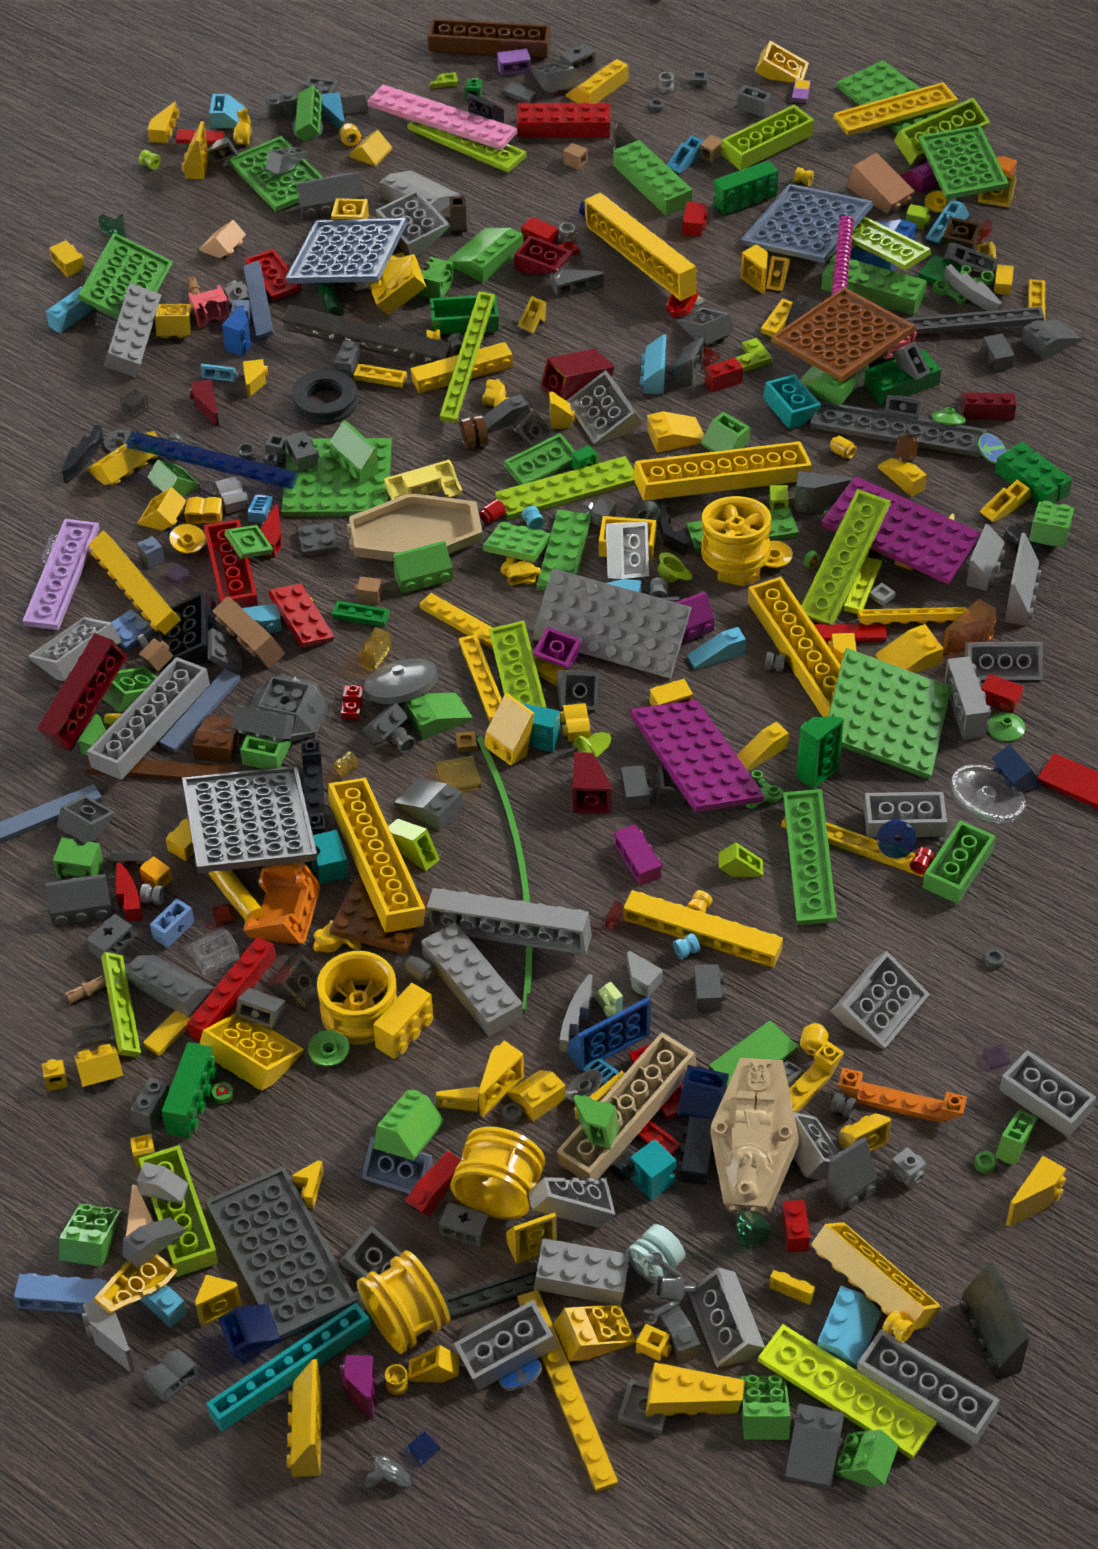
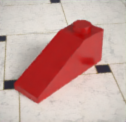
[405,1151,461,1217]

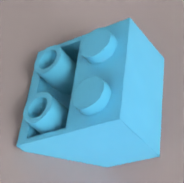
[209,94,245,129]

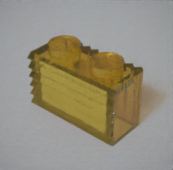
[359,627,392,671]

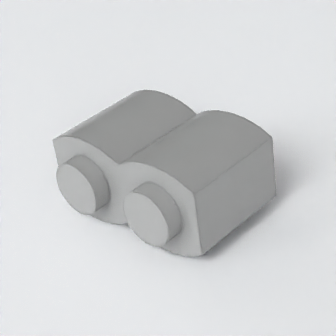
[215,476,249,514]

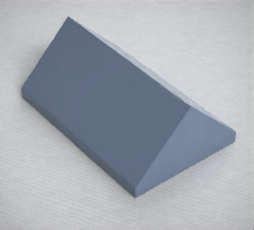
[361,1137,433,1194]

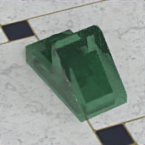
[98,214,126,238]

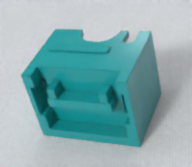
[312,830,348,884]
[630,1139,676,1201]

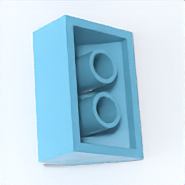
[640,335,666,394]
[817,1286,881,1369]

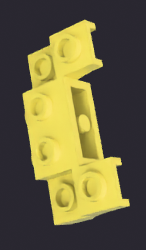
[384,460,463,500]

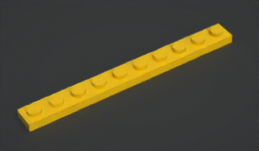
[420,593,566,686]
[517,1290,618,1493]

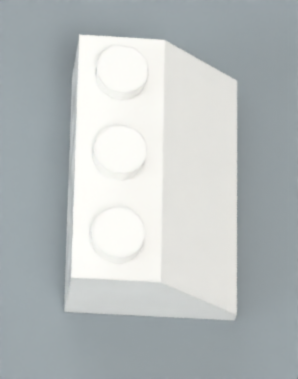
[606,522,649,579]

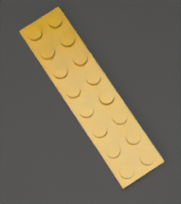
[833,82,958,136]

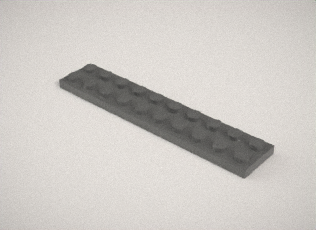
[810,401,987,458]

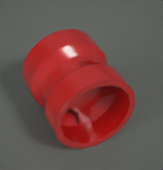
[909,847,935,875]

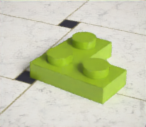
[736,338,772,372]

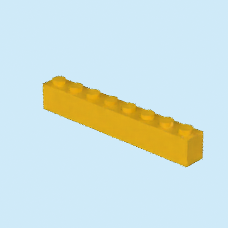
[88,530,181,635]
[623,890,783,968]

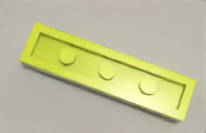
[844,557,882,614]

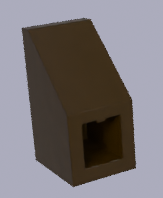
[449,196,467,233]

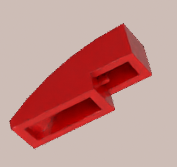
[116,863,142,922]

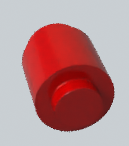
[479,499,505,524]

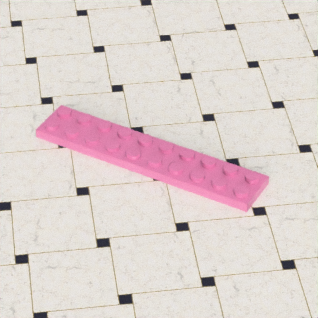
[367,85,517,150]

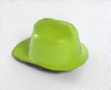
[658,552,692,583]

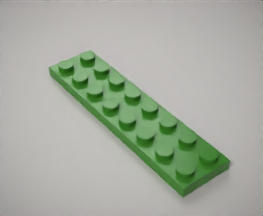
[783,789,837,925]

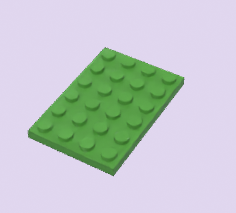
[919,125,1009,200]
[228,136,323,212]
[77,233,173,319]

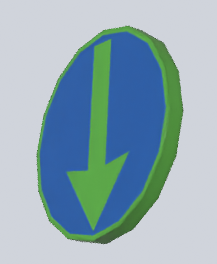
[977,433,1006,464]

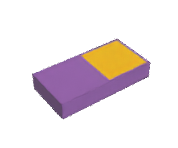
[792,79,811,103]

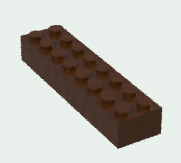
[428,18,551,59]

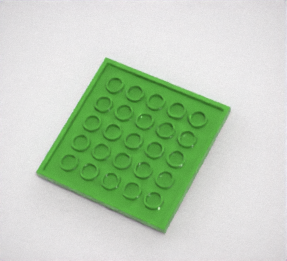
[282,438,392,517]
[828,648,951,779]

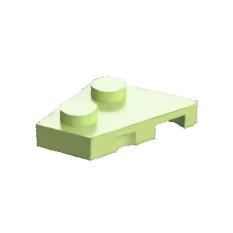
[593,982,623,1018]

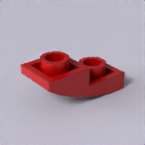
[341,685,364,720]

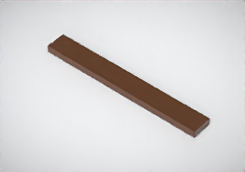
[85,758,239,781]

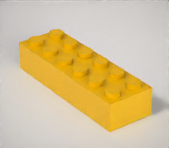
[811,1222,942,1330]

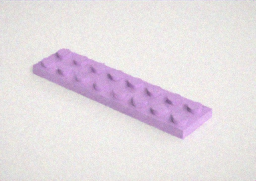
[23,519,100,630]

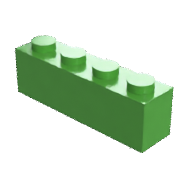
[295,85,322,142]

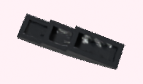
[62,425,103,484]

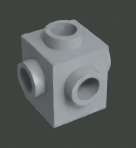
[222,280,248,305]
[890,1147,926,1187]

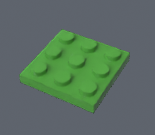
[483,522,551,562]

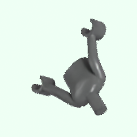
[642,1251,697,1324]

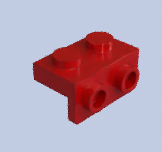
[666,290,699,318]

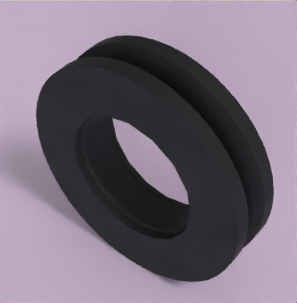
[292,369,358,425]

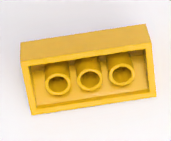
[566,59,629,103]
[86,431,164,485]

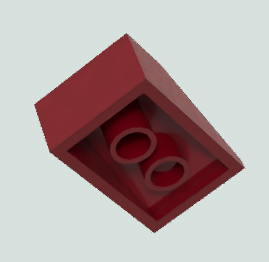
[514,236,573,274]

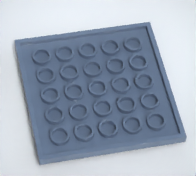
[741,184,873,263]
[286,218,407,284]

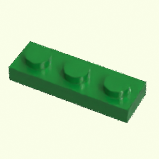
[332,601,390,627]

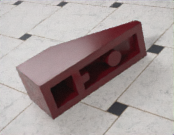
[189,379,219,426]

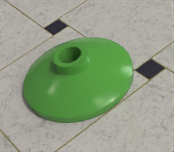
[931,407,966,425]
[987,712,1025,742]
[308,1030,350,1067]

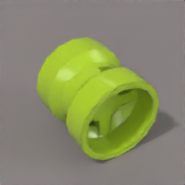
[138,150,161,170]

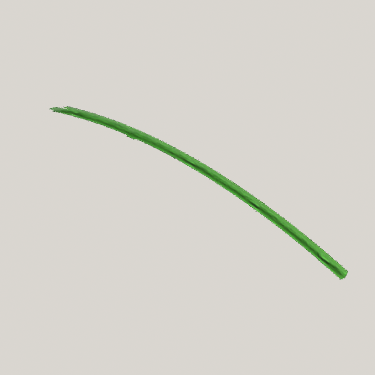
[476,737,532,1013]

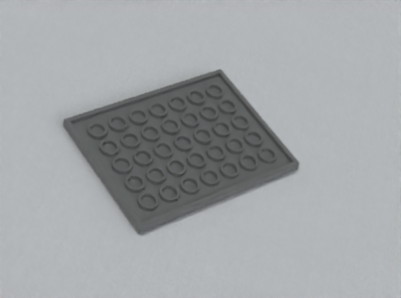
[182,766,317,873]

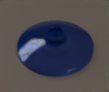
[877,820,916,859]

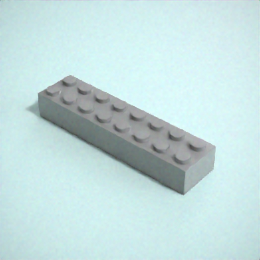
[87,657,210,780]
[427,888,592,955]

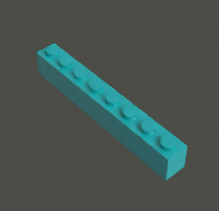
[206,1303,371,1432]

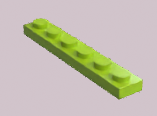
[101,952,141,1057]

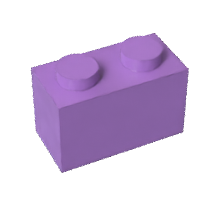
[497,49,531,76]

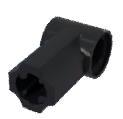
[1004,525,1039,553]

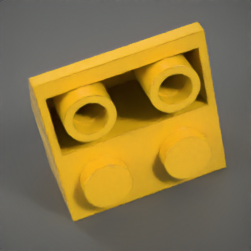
[74,1044,123,1087]

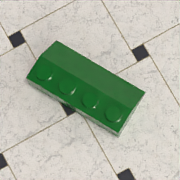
[796,717,844,790]

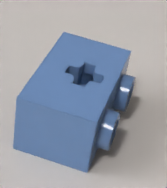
[150,899,194,948]

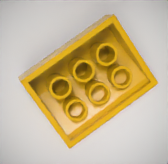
[199,1013,305,1091]
[287,1360,322,1477]

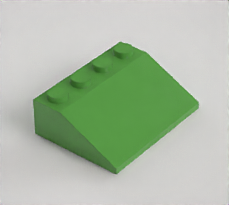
[446,228,523,283]
[800,364,869,406]

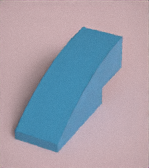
[667,135,704,174]

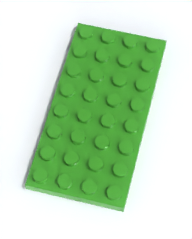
[836,60,948,134]

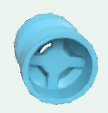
[521,506,545,530]
[673,933,700,960]

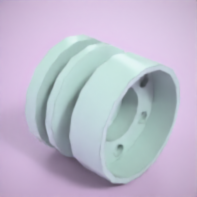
[626,1224,685,1284]

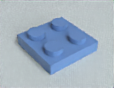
[111,609,155,652]

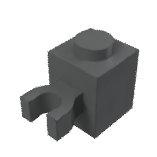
[264,433,287,466]
[583,498,616,527]

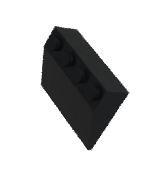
[159,591,217,667]

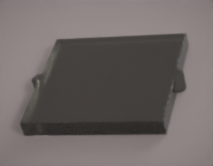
[340,95,369,116]

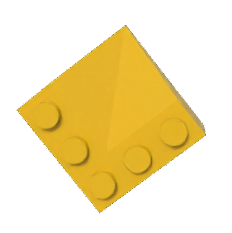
[369,254,426,316]

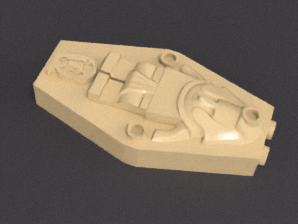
[346,494,482,561]
[710,1058,799,1216]

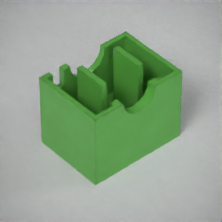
[418,257,454,299]
[53,838,103,879]

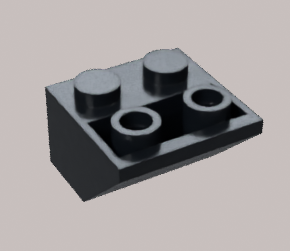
[468,93,504,123]

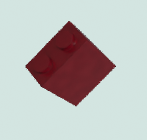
[572,752,612,814]

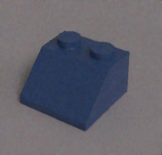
[992,744,1041,792]

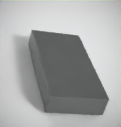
[503,82,536,103]

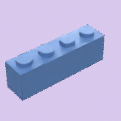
[14,1273,107,1313]

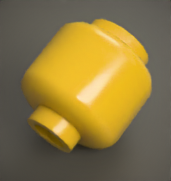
[339,124,361,146]
[800,1023,829,1056]

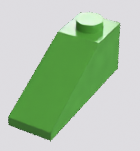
[995,1109,1038,1165]

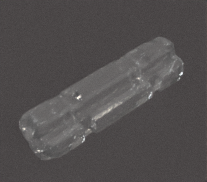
[41,533,58,563]

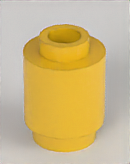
[830,436,857,459]

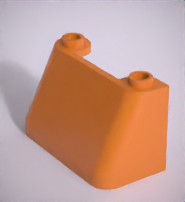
[243,862,320,944]

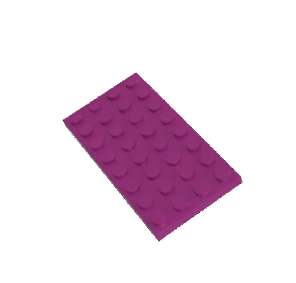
[821,476,982,585]
[629,700,765,812]

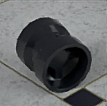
[609,1151,635,1181]

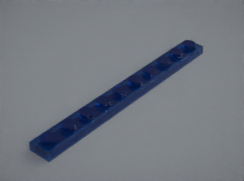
[126,431,298,489]

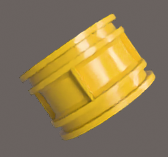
[701,496,771,574]
[317,951,397,1045]
[450,1127,545,1220]
[357,1250,450,1354]

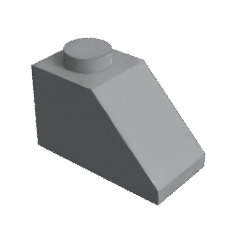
[627,951,663,997]
[137,1162,188,1203]

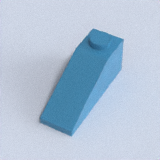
[321,93,345,131]

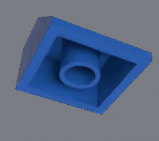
[222,305,251,356]

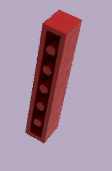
[187,936,276,1042]

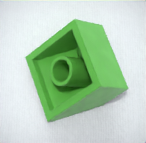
[147,460,201,497]

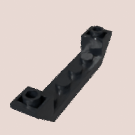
[654,498,690,556]
[301,740,326,832]

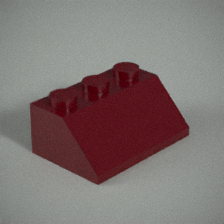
[961,392,1016,420]

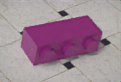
[614,824,663,886]

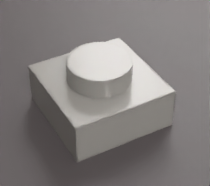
[869,583,895,606]

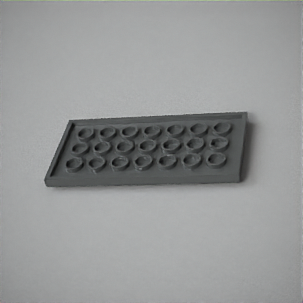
[205,1166,357,1342]

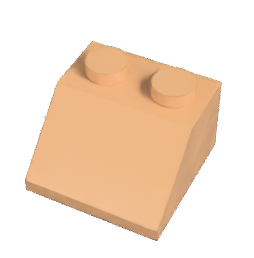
[199,220,246,258]

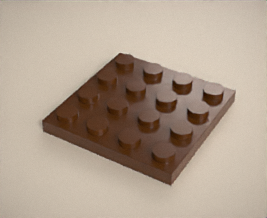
[330,877,430,955]

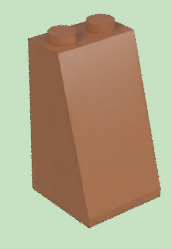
[846,152,914,215]

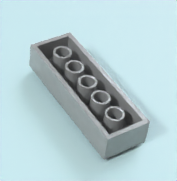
[103,283,161,377]
[421,922,523,1037]
[856,1329,1000,1447]

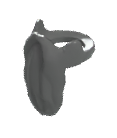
[365,1455,412,1488]

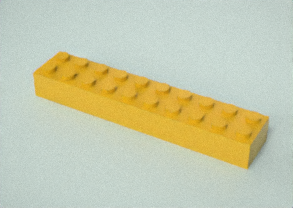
[585,193,697,301]
[633,441,812,501]
[747,577,841,717]
[328,778,425,933]

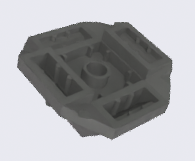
[250,675,328,742]

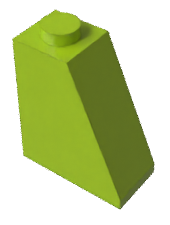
[388,819,440,871]

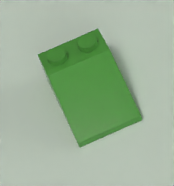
[103,667,157,713]
[405,693,473,740]

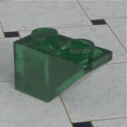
[736,1211,771,1251]

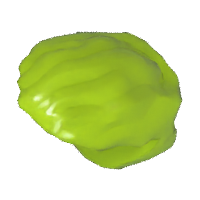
[572,732,611,758]

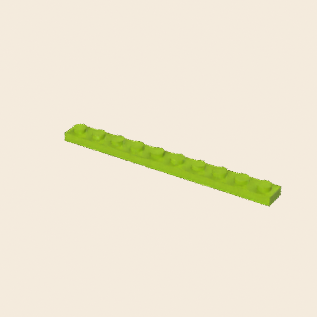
[440,291,495,423]

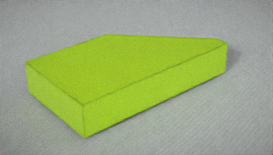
[430,73,458,89]

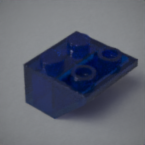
[678,1065,729,1119]
[218,1304,281,1364]

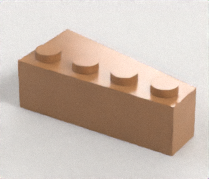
[213,596,285,669]

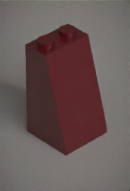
[540,348,615,401]

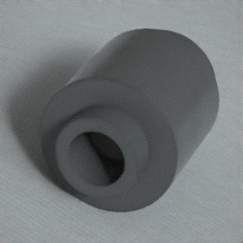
[404,956,435,984]

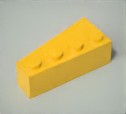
[645,1363,744,1416]

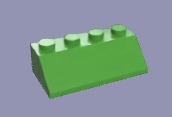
[374,1090,444,1161]

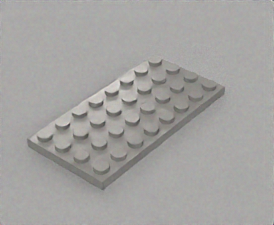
[531,568,692,679]

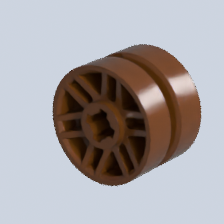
[459,415,489,450]

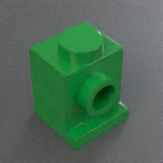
[465,77,483,100]
[571,445,599,470]

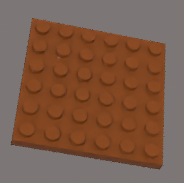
[771,287,916,382]

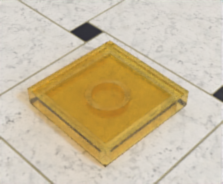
[436,755,482,792]

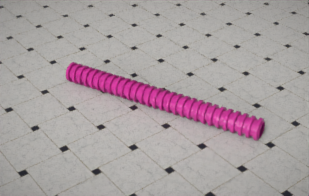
[832,216,854,295]

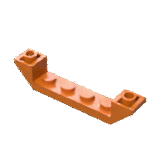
[838,1068,967,1123]

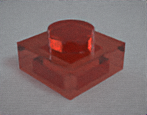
[979,219,992,242]
[604,900,623,929]
[212,903,236,927]

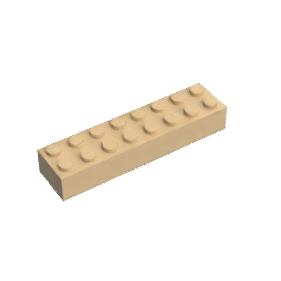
[556,1032,697,1181]

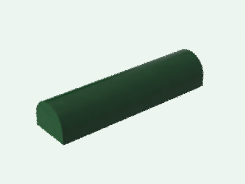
[315,282,344,318]

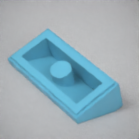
[201,364,238,382]

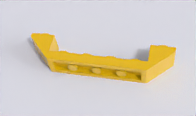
[789,1041,844,1113]

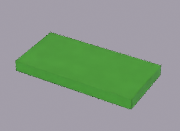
[503,433,575,485]
[709,1021,798,1087]

